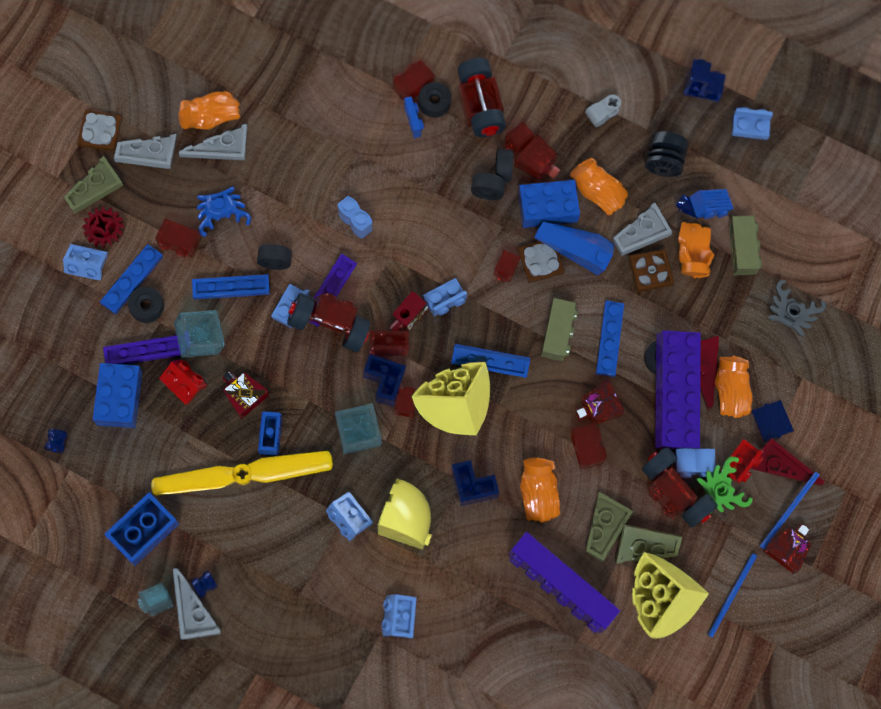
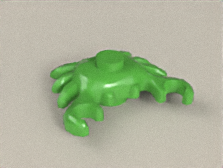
[697,456,753,514]

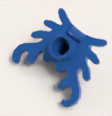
[197,186,251,237]

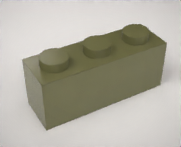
[728,216,762,275]
[541,298,578,361]

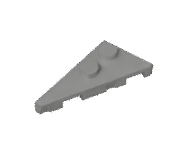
[179,124,248,160]
[173,568,221,640]

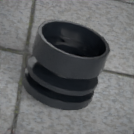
[645,131,689,177]

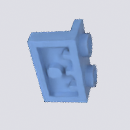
[732,107,773,140]
[63,244,108,280]
[423,278,467,316]
[271,284,310,328]
[326,492,373,541]
[381,594,416,638]

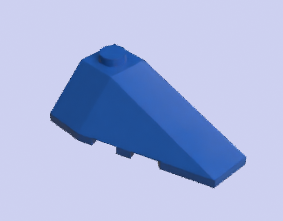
[534,221,614,275]

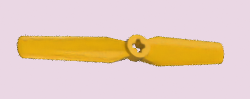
[151,451,333,496]

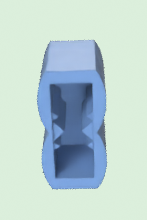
[338,196,372,239]
[674,449,716,478]

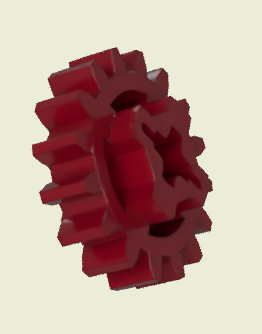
[82,207,125,248]

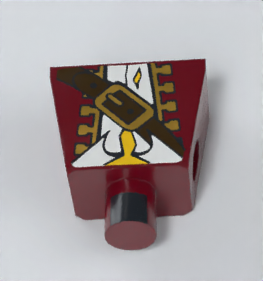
[389,291,430,335]
[222,371,269,420]

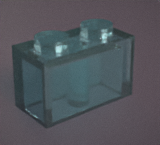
[137,583,174,616]

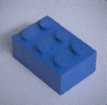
[518,180,580,228]
[93,363,142,428]
[104,492,179,566]

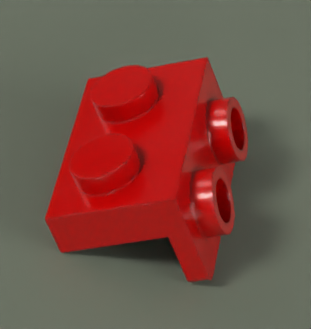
[159,360,207,405]
[720,439,764,484]

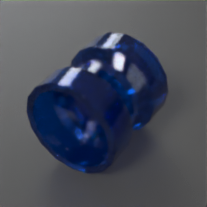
[44,429,68,453]
[191,570,218,598]

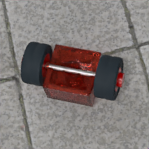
[457,58,506,137]
[287,293,370,352]
[642,447,718,528]

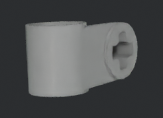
[585,95,621,127]

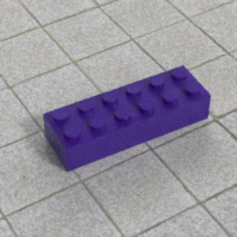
[655,330,701,449]
[508,532,620,634]

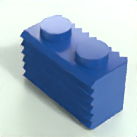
[690,189,734,219]
[258,412,283,456]

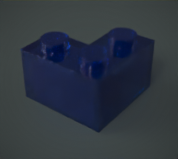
[683,59,726,102]
[363,354,406,407]
[451,460,500,507]

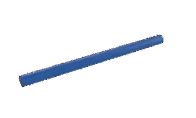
[760,472,820,549]
[707,553,757,638]

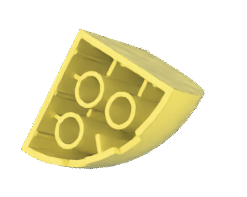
[412,362,490,435]
[378,478,432,550]
[632,552,709,638]

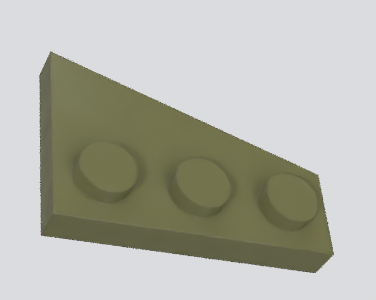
[64,155,123,214]
[586,492,633,562]
[615,524,682,564]

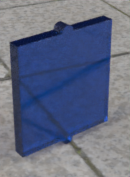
[751,400,794,442]

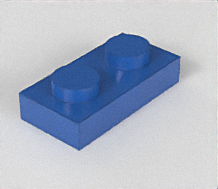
[404,97,424,138]

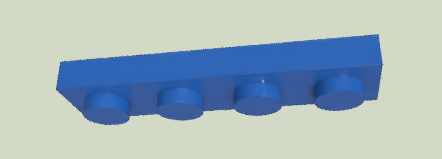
[100,244,163,315]
[192,274,270,300]
[596,301,624,377]
[451,344,530,378]

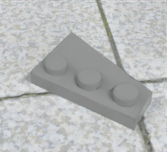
[114,134,177,169]
[613,203,672,256]

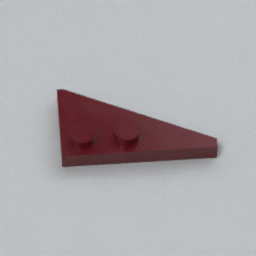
[700,336,719,409]
[751,438,825,486]

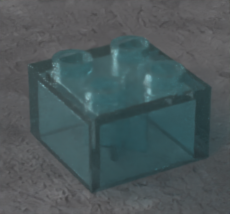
[174,310,225,358]
[335,403,382,454]

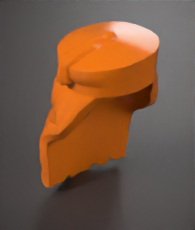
[178,91,240,129]
[570,158,628,215]
[678,222,714,278]
[715,355,752,418]
[520,458,560,522]

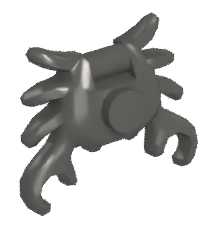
[768,280,826,336]

